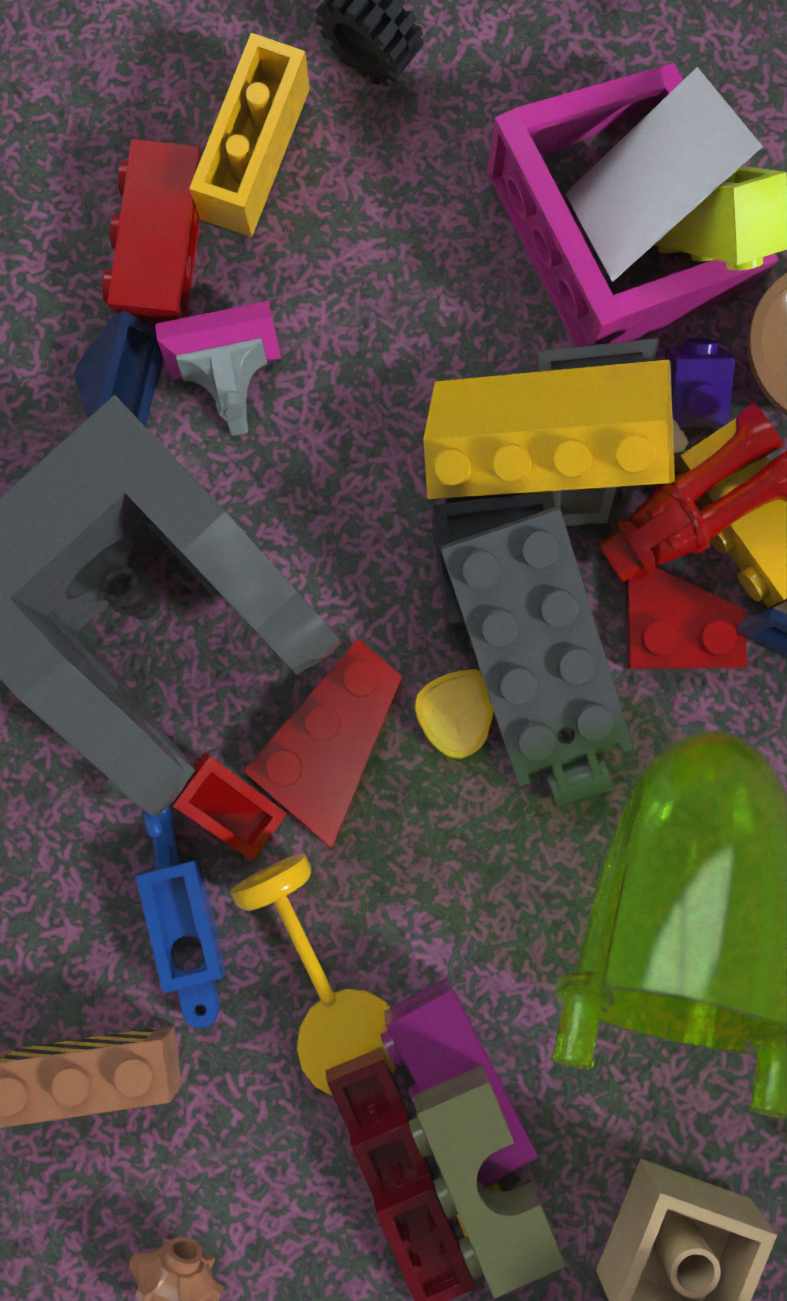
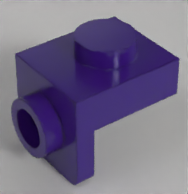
[666,338,735,427]

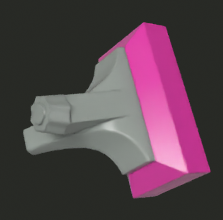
[155,301,281,436]

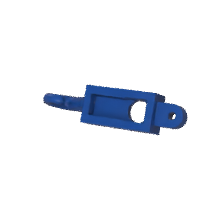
[135,806,226,1029]

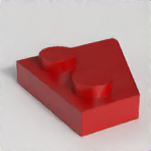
[625,567,747,670]

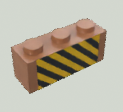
[0,1026,182,1128]

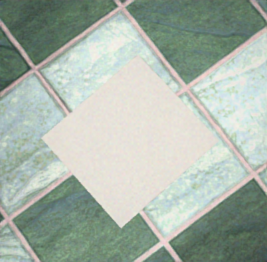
[566,67,763,282]

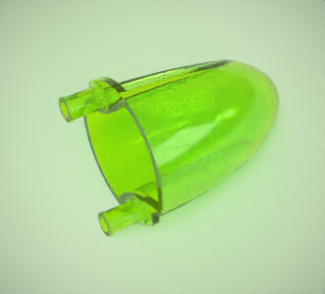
[551,730,787,1119]

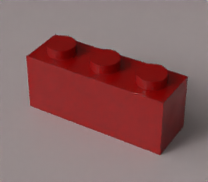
[102,139,202,326]

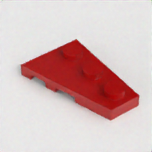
[243,639,402,848]

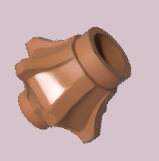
[128,1236,224,1301]

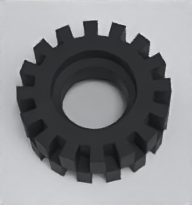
[316,0,424,86]

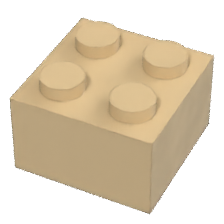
[596,1159,777,1301]

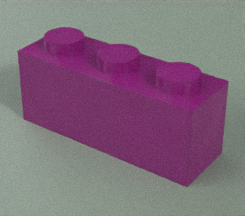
[380,977,538,1186]

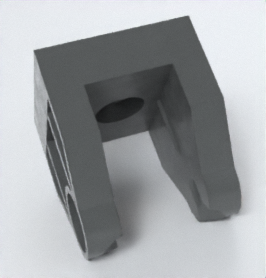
[0,395,342,817]

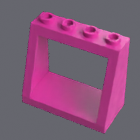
[486,63,779,347]

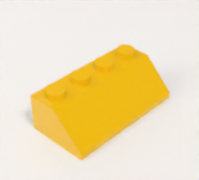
[423,359,675,499]

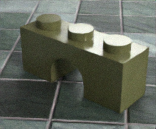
[408,1065,566,1299]

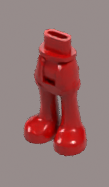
[599,402,787,582]

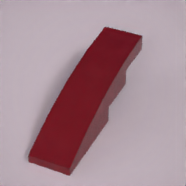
[325,1047,476,1301]

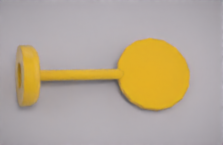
[230,854,396,1096]

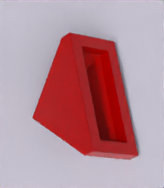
[171,752,287,861]

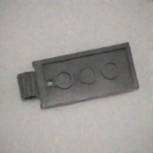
[439,507,634,808]

